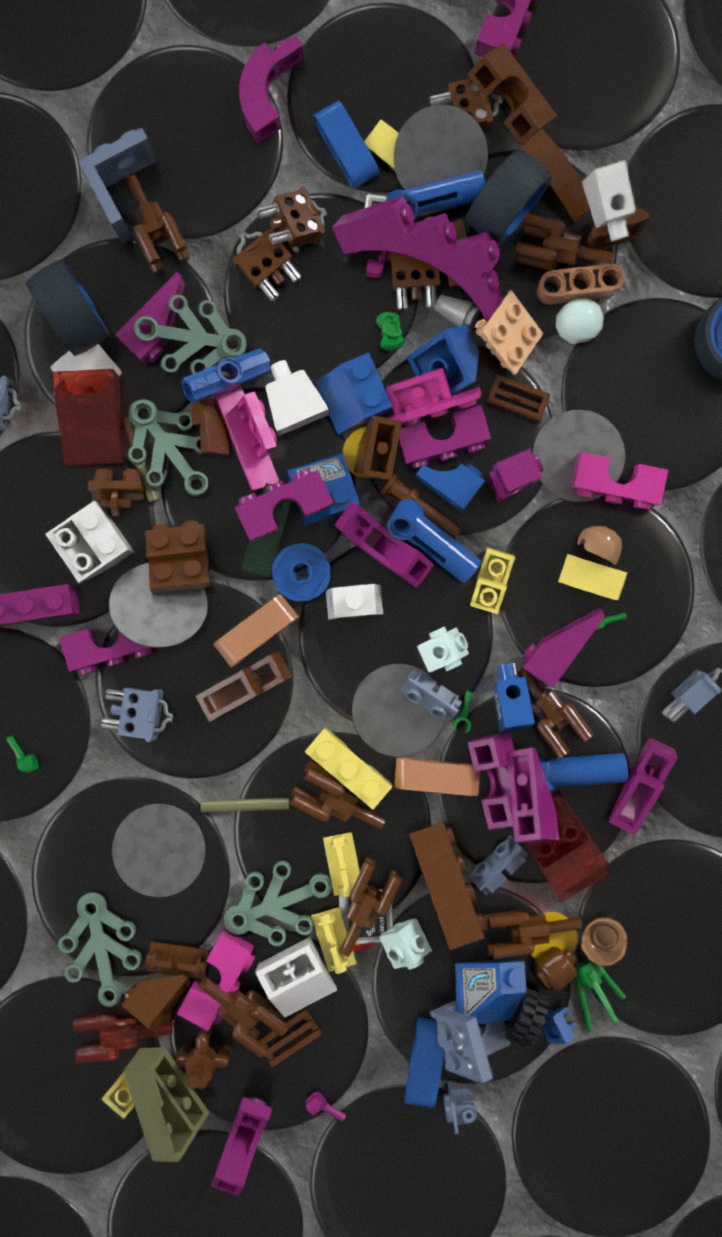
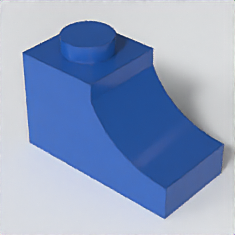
[415,463,485,512]

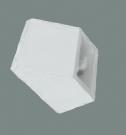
[46,500,134,583]
[255,937,337,1017]

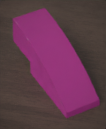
[609,737,678,835]

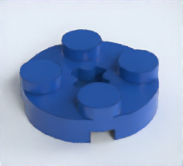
[272,543,330,602]

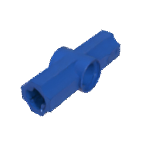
[181,348,271,404]

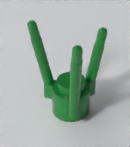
[574,959,626,1033]

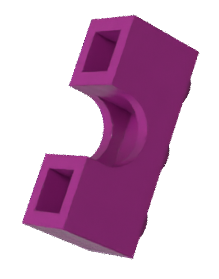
[474,0,538,57]
[398,405,491,470]
[487,449,544,503]
[235,468,333,542]
[0,584,80,627]
[59,629,154,675]
[468,731,514,829]

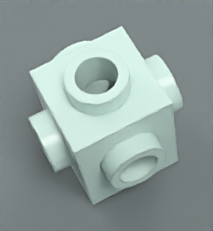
[417,626,469,673]
[379,918,432,969]

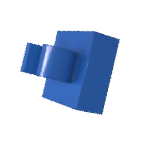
[541,1007,576,1044]

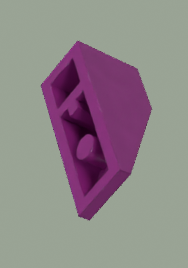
[115,272,185,366]
[522,608,605,688]
[506,748,559,843]

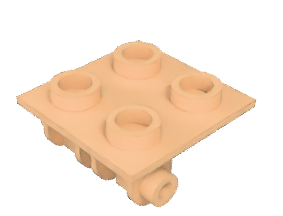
[475,290,543,375]

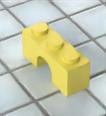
[305,727,392,809]

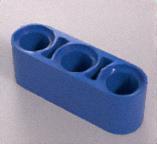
[313,101,379,189]
[404,1017,445,1108]

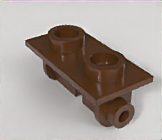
[146,941,209,979]

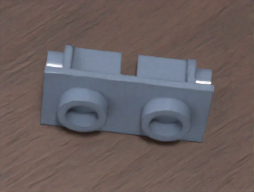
[399,669,462,722]
[469,836,528,896]
[443,1082,477,1133]

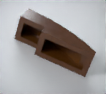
[520,128,590,224]
[195,651,292,722]

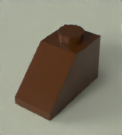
[354,416,402,480]
[121,975,192,1032]

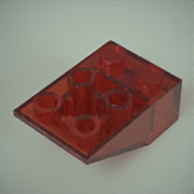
[53,369,124,466]
[524,791,611,904]

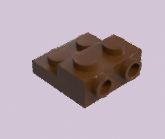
[145,520,211,593]

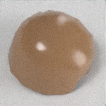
[577,526,622,565]
[581,917,627,966]

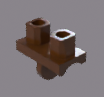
[87,469,146,516]

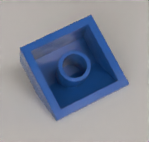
[316,353,392,436]

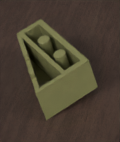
[123,1047,209,1162]

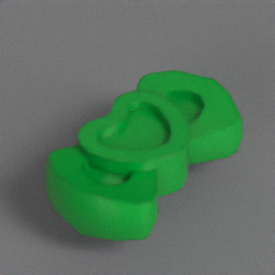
[376,312,405,351]

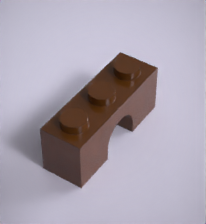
[468,43,557,146]

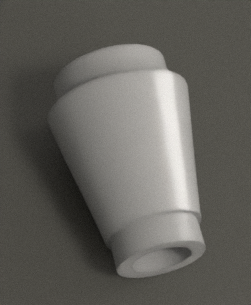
[435,294,480,330]

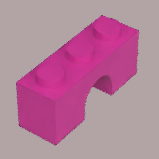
[570,452,668,510]
[177,929,255,1031]

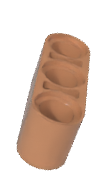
[536,264,625,305]
[213,594,299,668]
[394,758,481,796]

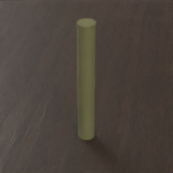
[122,417,160,503]
[201,798,289,813]

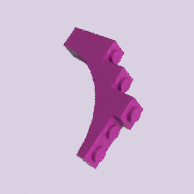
[332,196,504,322]

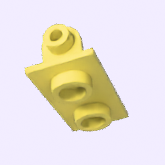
[323,832,360,897]
[311,907,357,974]

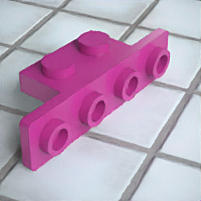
[366,368,481,428]
[213,376,279,491]

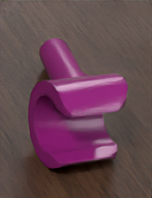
[366,250,390,278]
[305,1092,346,1121]

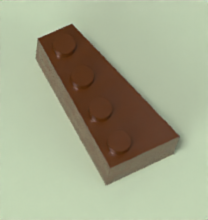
[409,822,488,950]

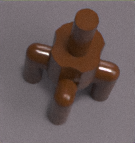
[125,175,190,275]
[515,213,614,271]
[517,668,594,759]
[290,760,385,830]
[339,856,403,957]
[483,910,582,960]
[199,978,288,1058]
[174,1027,233,1089]

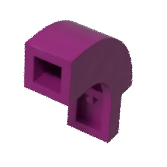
[239,36,304,143]
[334,501,434,588]
[211,1097,272,1197]

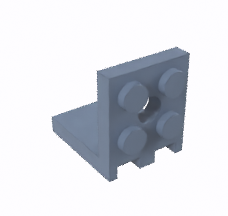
[78,128,157,243]
[430,1001,511,1083]

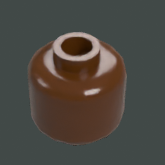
[532,946,577,991]

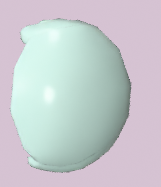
[556,298,604,344]

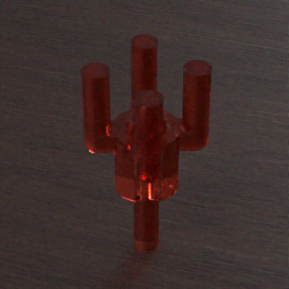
[74,1012,173,1064]

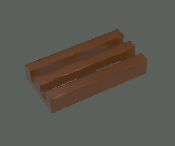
[485,374,551,423]
[257,1007,322,1067]

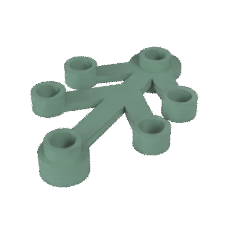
[133,295,246,374]
[128,399,208,497]
[224,860,332,946]
[58,892,142,1007]

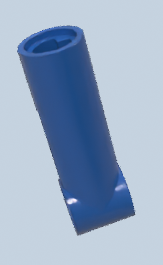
[385,170,485,219]
[387,499,481,583]
[538,753,628,791]

